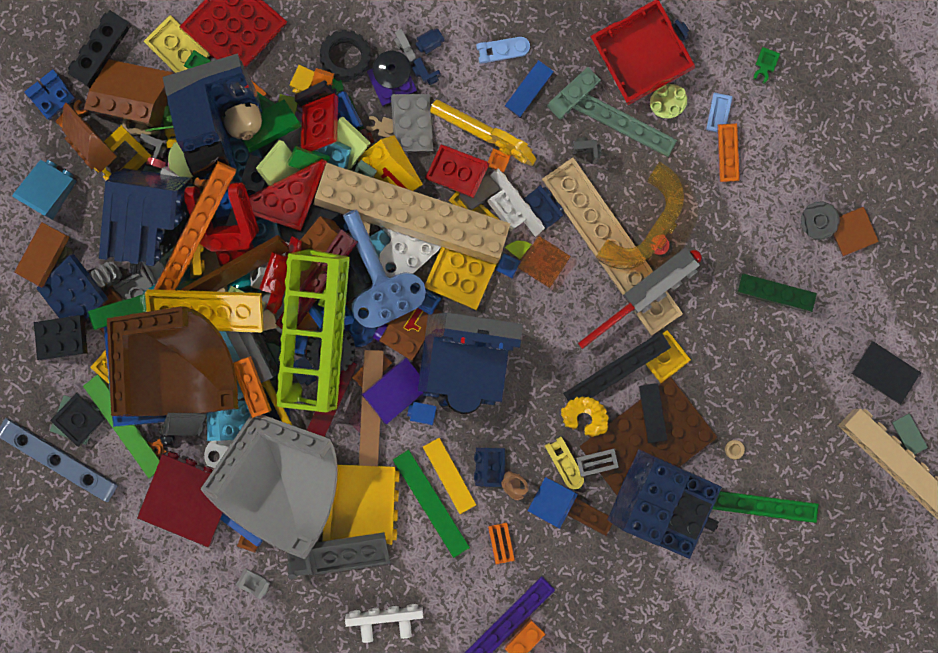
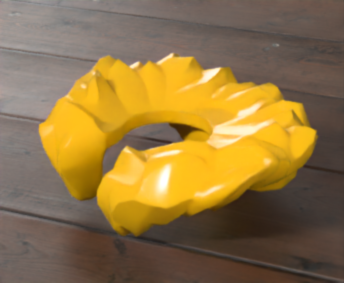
[561,396,609,437]

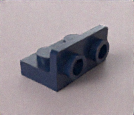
[523,185,564,230]
[474,448,505,487]

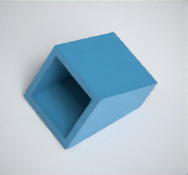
[12,159,77,220]

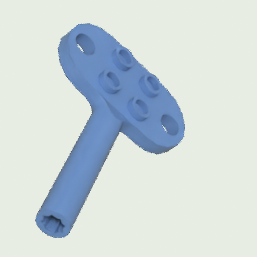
[343,209,426,328]

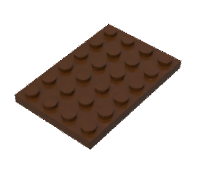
[579,376,718,495]

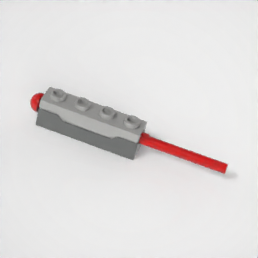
[578,247,702,349]

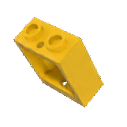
[94,125,151,180]

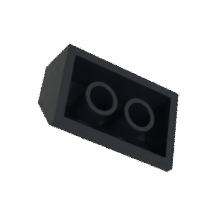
[346,233,372,303]

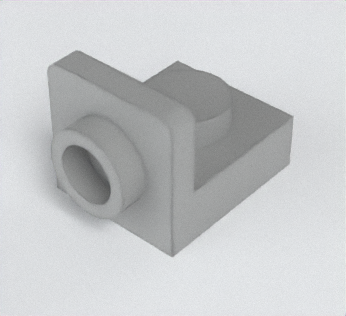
[139,133,167,160]

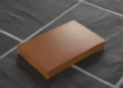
[14,222,70,288]

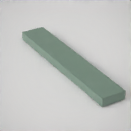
[573,94,677,157]

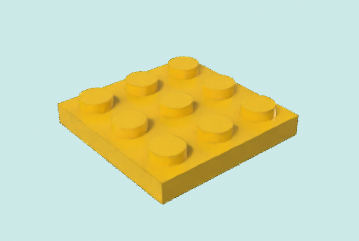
[425,247,497,310]

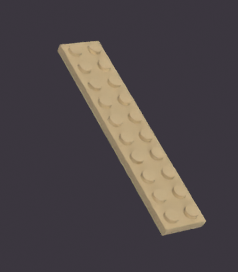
[542,158,683,336]

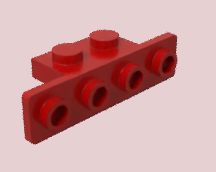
[259,236,302,314]

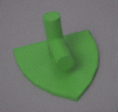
[146,106,174,132]

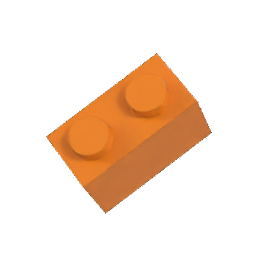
[504,619,546,653]

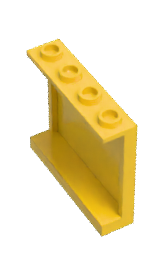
[322,465,399,545]

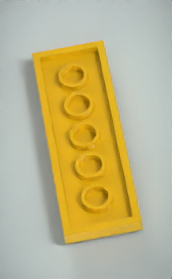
[145,289,264,332]

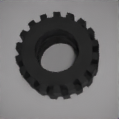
[307,327,355,373]

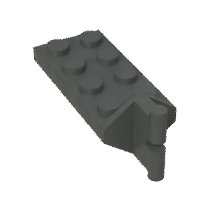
[287,532,390,580]

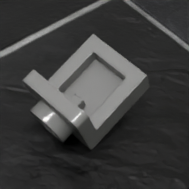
[236,568,270,599]

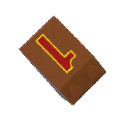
[379,307,442,361]

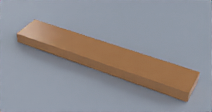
[359,350,384,466]

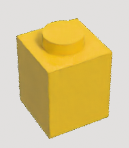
[289,65,314,94]

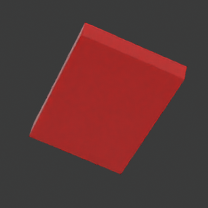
[301,93,338,151]
[425,144,490,198]

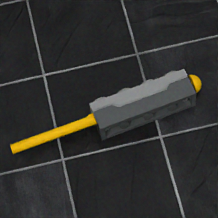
[226,331,293,426]

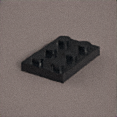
[34,315,88,360]

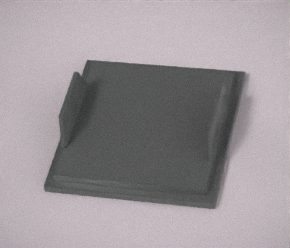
[160,413,206,437]

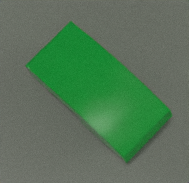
[288,146,330,170]

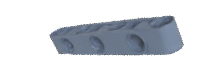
[0,417,118,502]

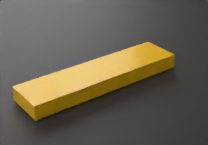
[423,438,476,514]

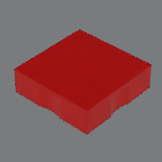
[590,0,695,105]

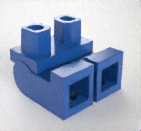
[24,70,76,120]

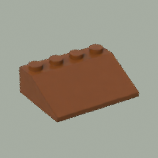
[84,60,174,128]

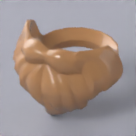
[501,471,529,500]

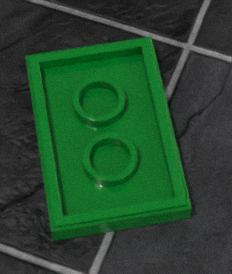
[241,99,301,153]

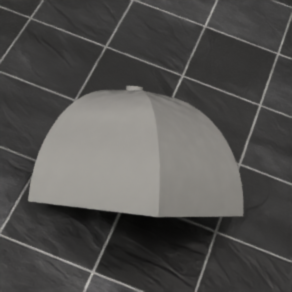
[201,415,337,559]

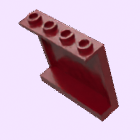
[137,451,223,548]

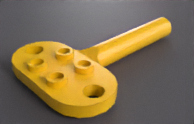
[430,99,537,166]

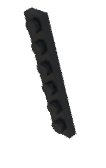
[563,332,671,402]

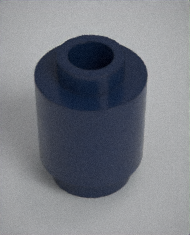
[415,28,445,54]

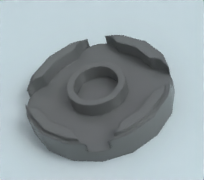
[801,201,840,240]

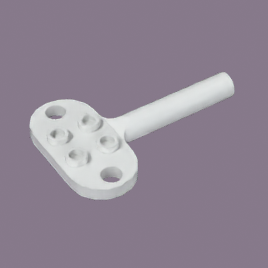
[379,227,441,277]

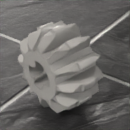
[90,262,122,291]

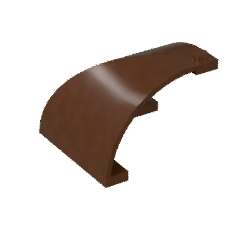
[107,306,239,417]

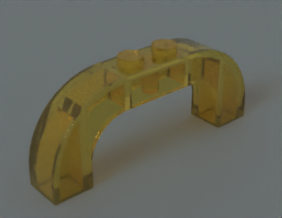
[596,161,684,269]

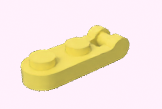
[545,437,584,489]

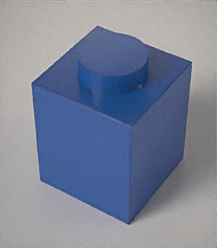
[407,402,437,425]

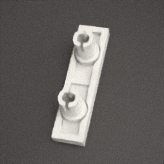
[345,604,423,643]

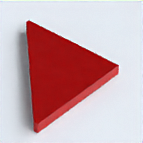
[248,159,327,231]

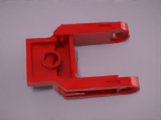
[184,182,259,264]

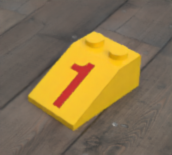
[358,135,423,191]

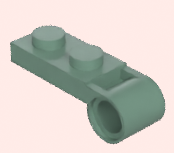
[547,67,601,120]

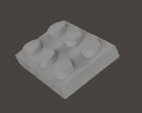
[391,94,433,152]

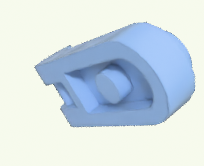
[476,37,530,64]

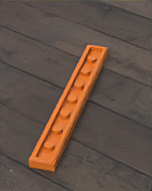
[153,161,236,290]

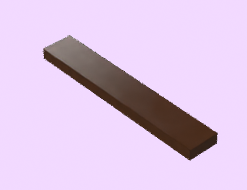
[180,235,289,292]

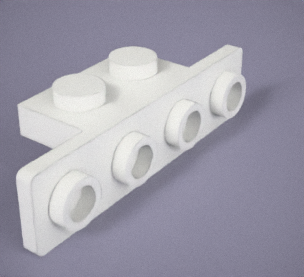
[487,169,545,237]

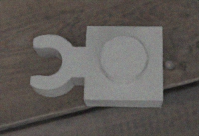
[394,29,417,64]

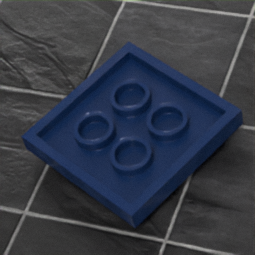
[36,254,109,322]

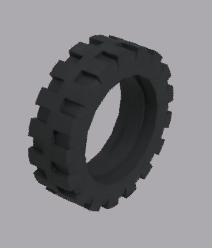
[320,30,371,82]

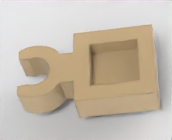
[366,116,393,138]

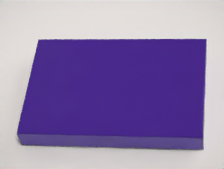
[361,358,423,425]

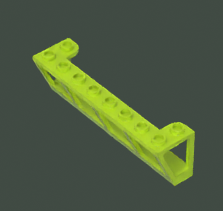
[276,249,350,412]

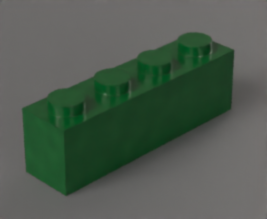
[735,273,817,313]

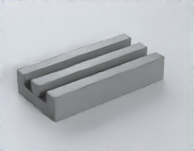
[576,449,619,477]

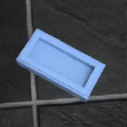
[706,93,732,132]

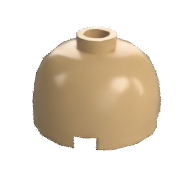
[222,104,262,140]

